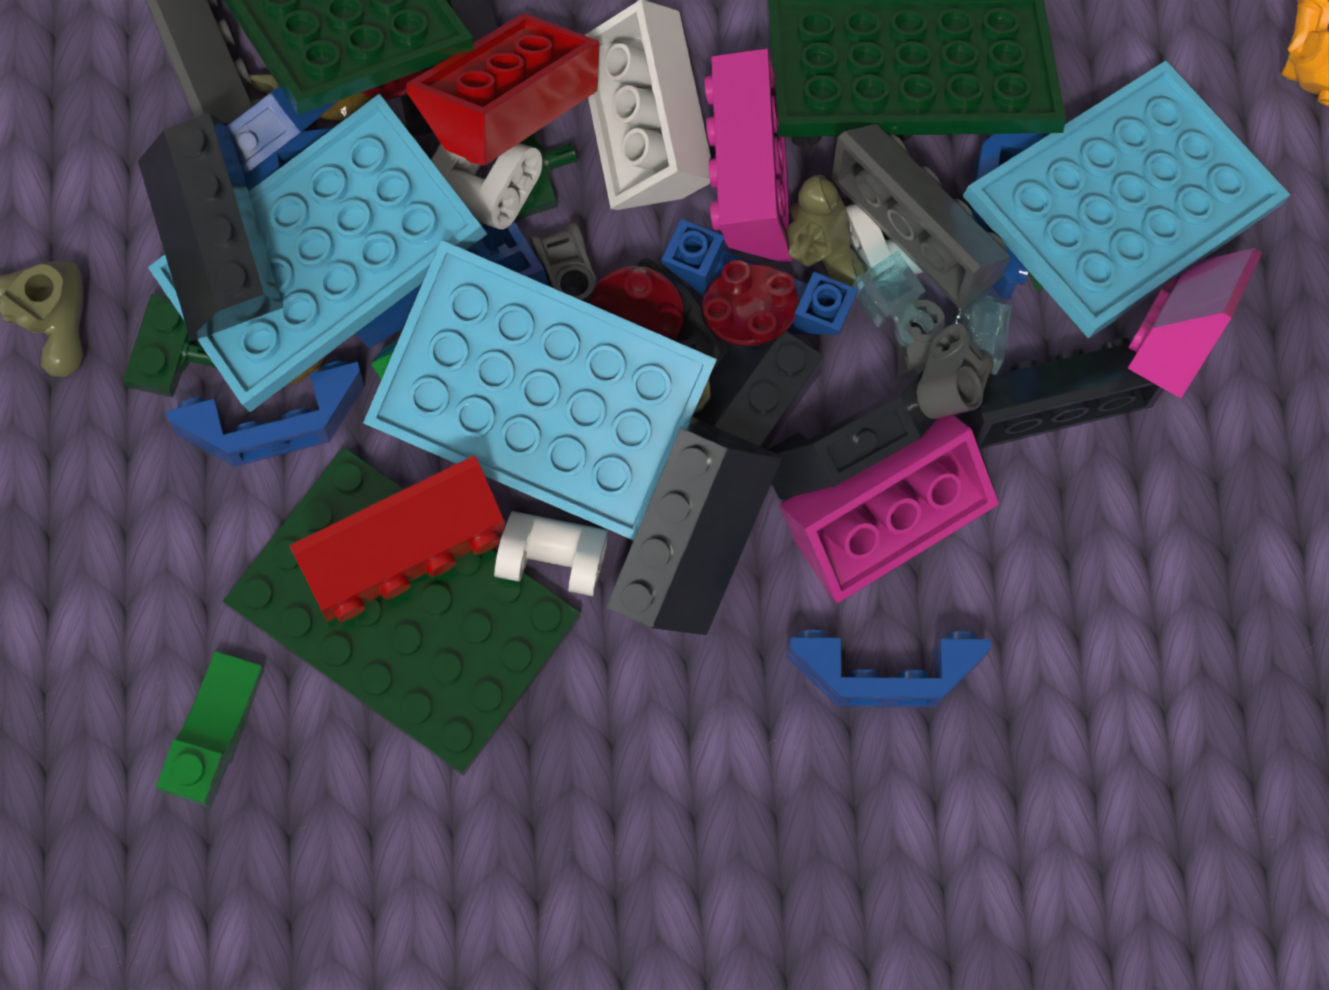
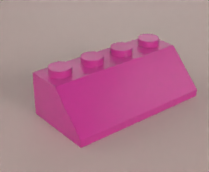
[705,48,793,263]
[1128,248,1262,399]
[779,415,999,604]

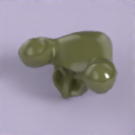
[787,174,868,295]
[0,259,84,377]

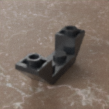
[768,362,937,499]

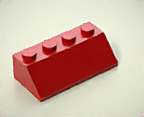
[406,13,599,166]
[289,455,505,622]

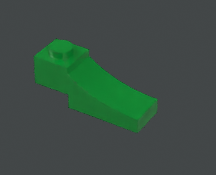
[156,651,265,808]

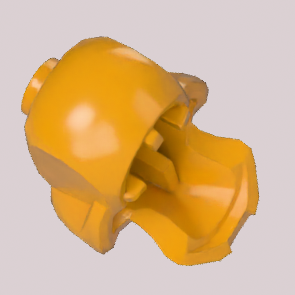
[1281,0,1329,106]

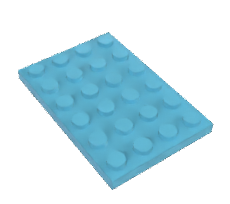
[963,61,1290,339]
[148,94,487,412]
[363,240,717,540]

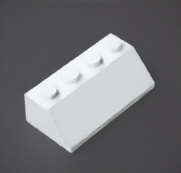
[585,0,711,210]

